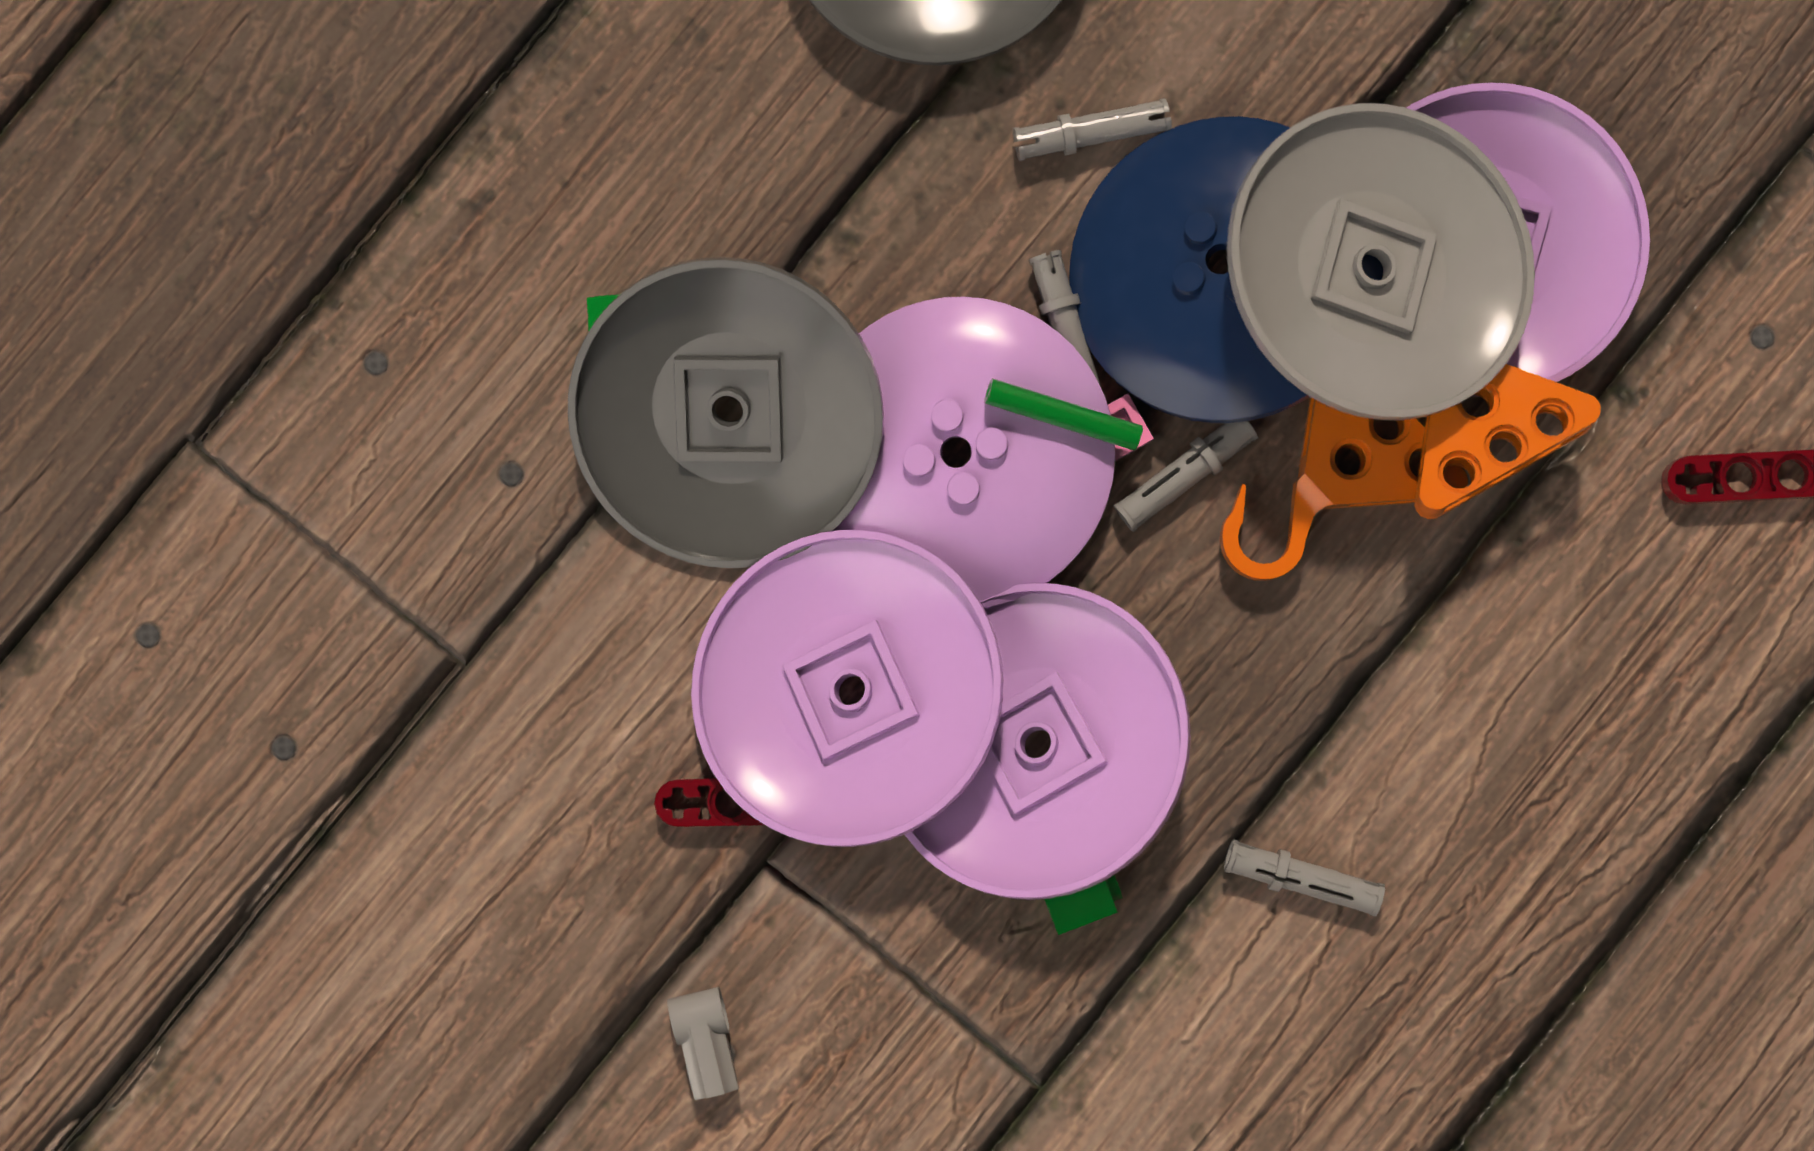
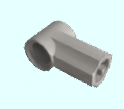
[667,987,739,1100]

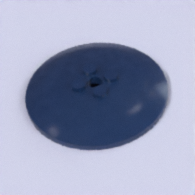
[1069,116,1384,423]

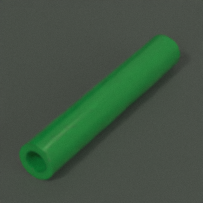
[984,378,1143,451]

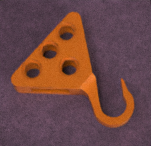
[1414,364,1601,519]
[1220,397,1468,581]

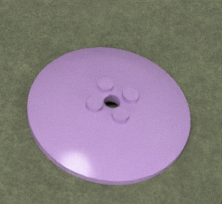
[1406,83,1650,397]
[833,297,1115,608]
[691,530,1004,847]
[904,583,1191,900]

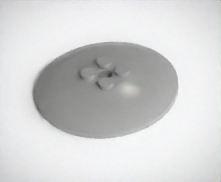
[1227,103,1535,420]

